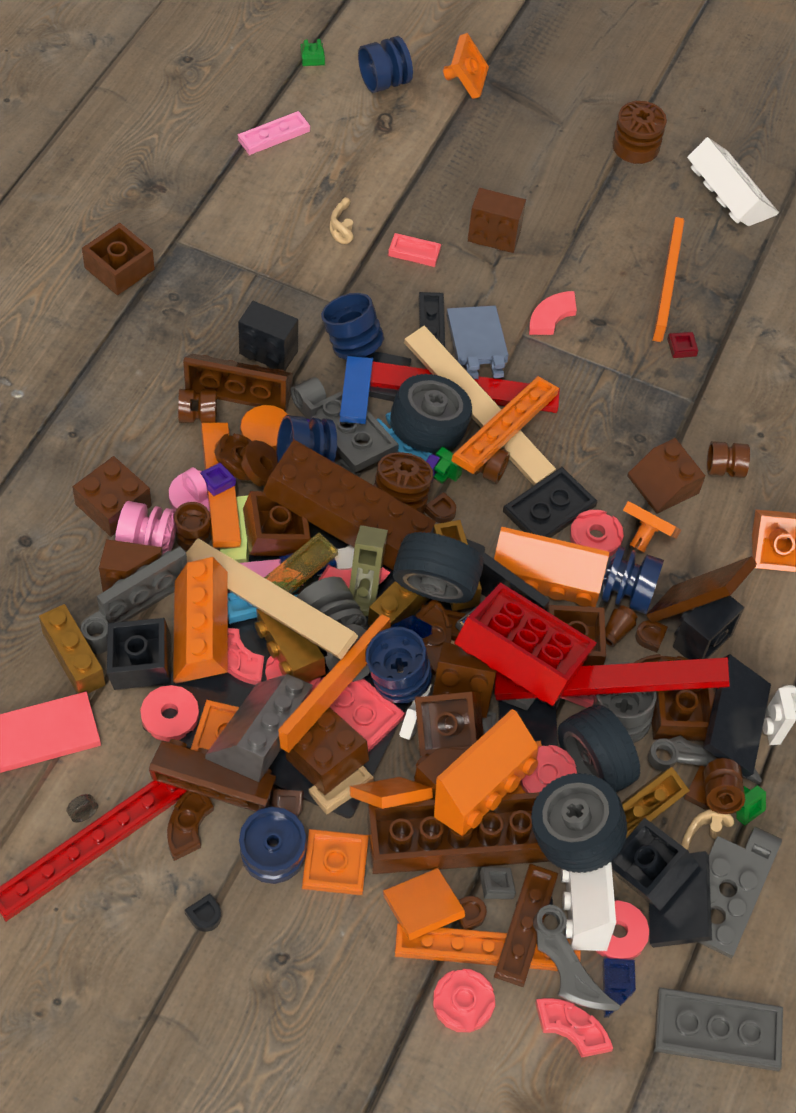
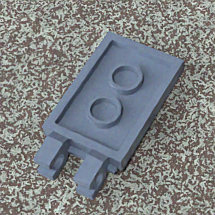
[446,306,508,379]

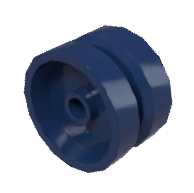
[239,807,307,884]

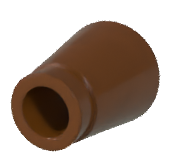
[605,605,638,647]

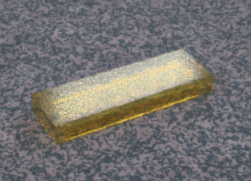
[264,533,338,594]

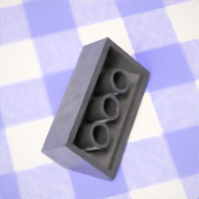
[205,674,313,782]

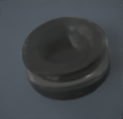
[66,794,98,823]

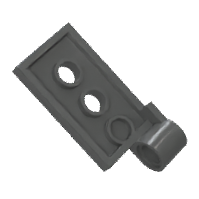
[290,377,399,473]
[81,546,187,654]
[698,826,782,959]

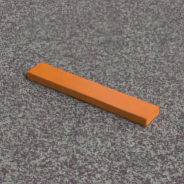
[652,217,685,342]
[451,376,559,474]
[201,423,241,548]
[278,614,391,753]
[395,924,581,971]

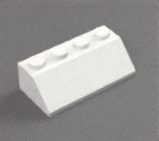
[687,137,779,226]
[560,862,616,951]

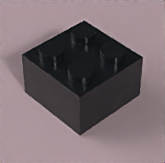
[238,301,298,371]
[673,596,745,660]
[107,618,171,690]
[611,818,699,911]

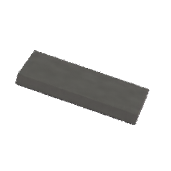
[654,987,783,1071]

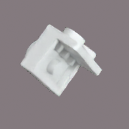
[763,685,796,745]

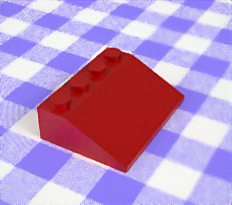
[454,582,597,706]

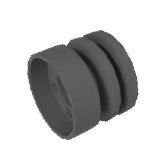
[297,576,367,651]
[593,691,657,743]

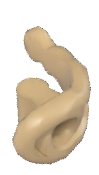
[330,197,353,244]
[681,809,734,851]

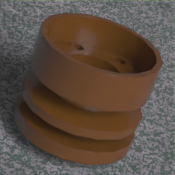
[612,101,667,164]
[374,452,433,514]

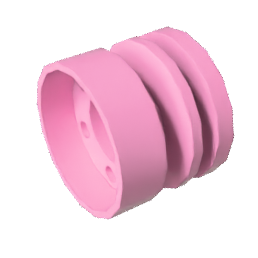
[115,501,176,554]

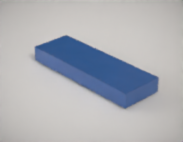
[340,356,373,424]

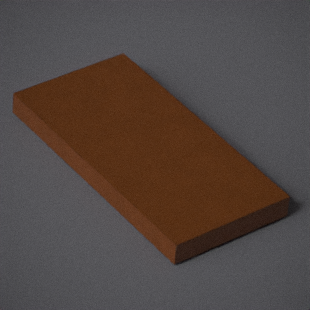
[646,556,757,623]

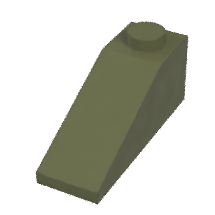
[349,525,388,616]

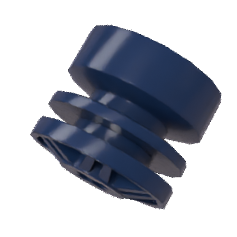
[358,36,413,93]
[321,293,384,360]
[277,415,337,463]
[601,545,664,615]
[366,627,432,703]

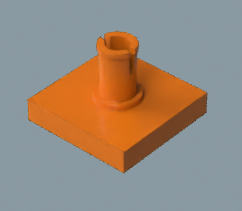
[443,33,489,99]
[623,501,681,553]

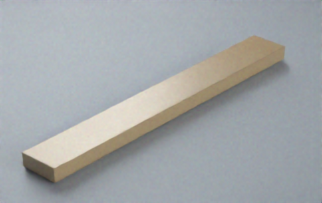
[404,326,556,486]
[186,538,358,660]

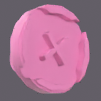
[169,467,209,511]

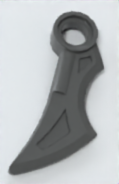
[648,736,762,785]
[533,905,620,1011]

